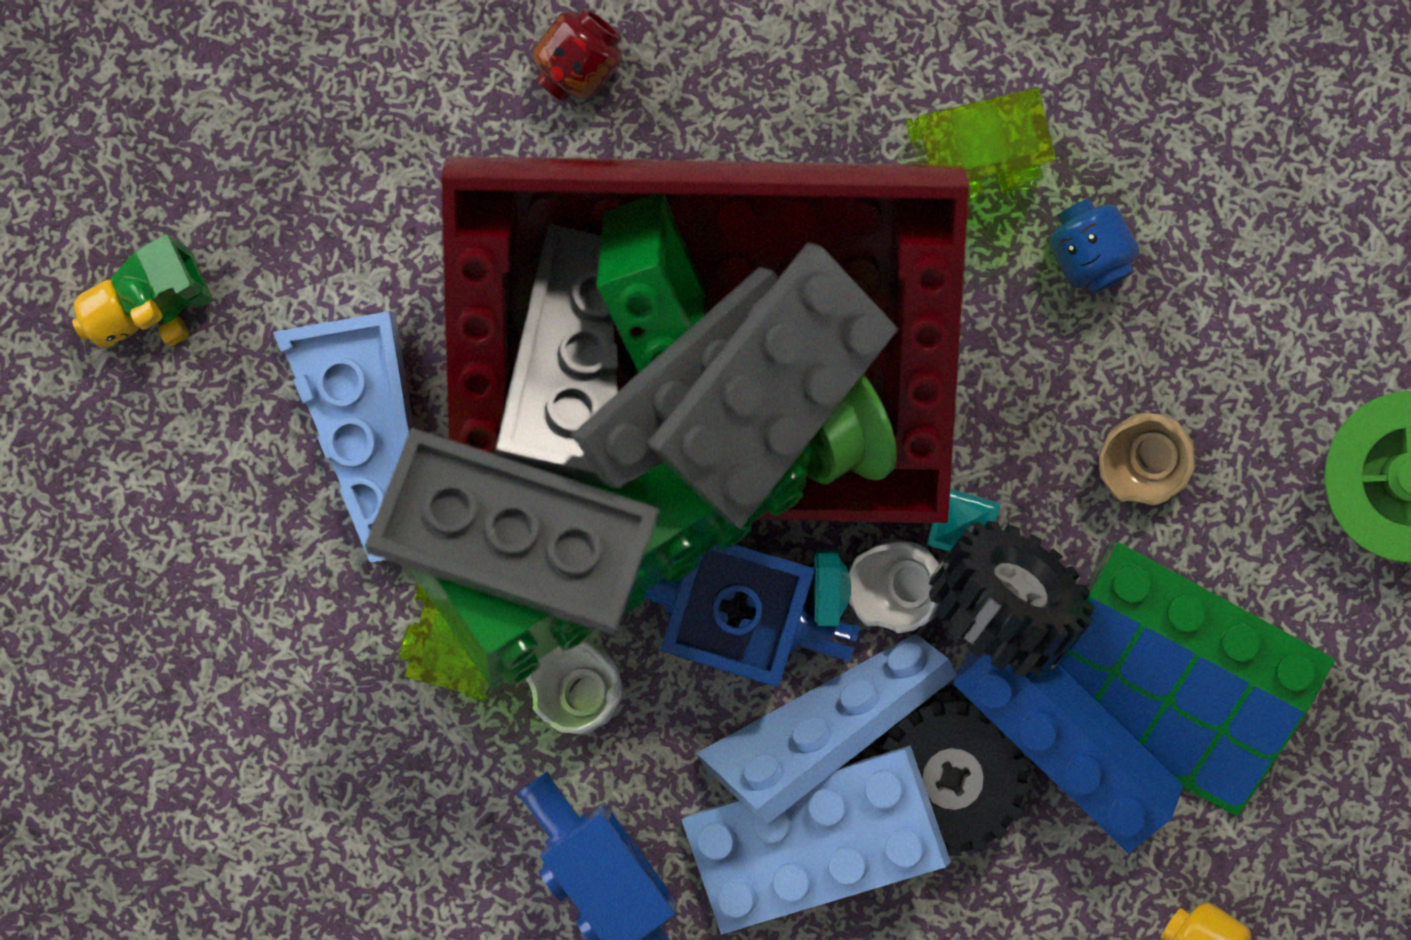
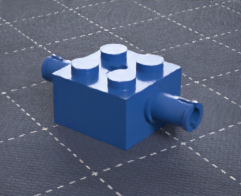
[645,544,860,687]
[516,771,676,940]

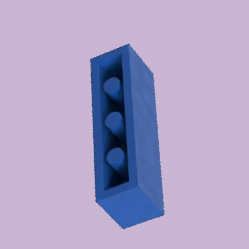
[953,652,1183,854]

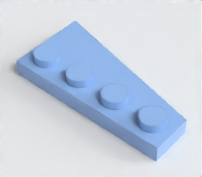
[273,311,414,562]
[696,633,957,826]

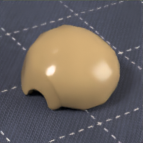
[1098,413,1195,506]

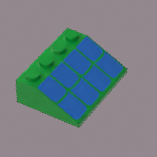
[1059,541,1336,817]

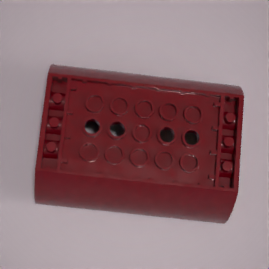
[441,156,970,523]

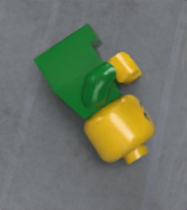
[72,234,214,348]

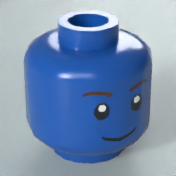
[1048,199,1140,294]

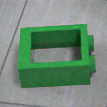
[597,193,710,373]

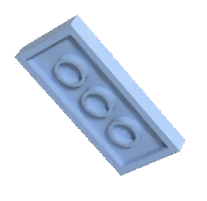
[681,745,951,935]

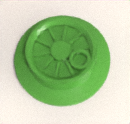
[807,373,896,484]
[1324,391,1411,562]

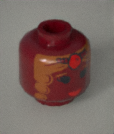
[532,8,623,101]

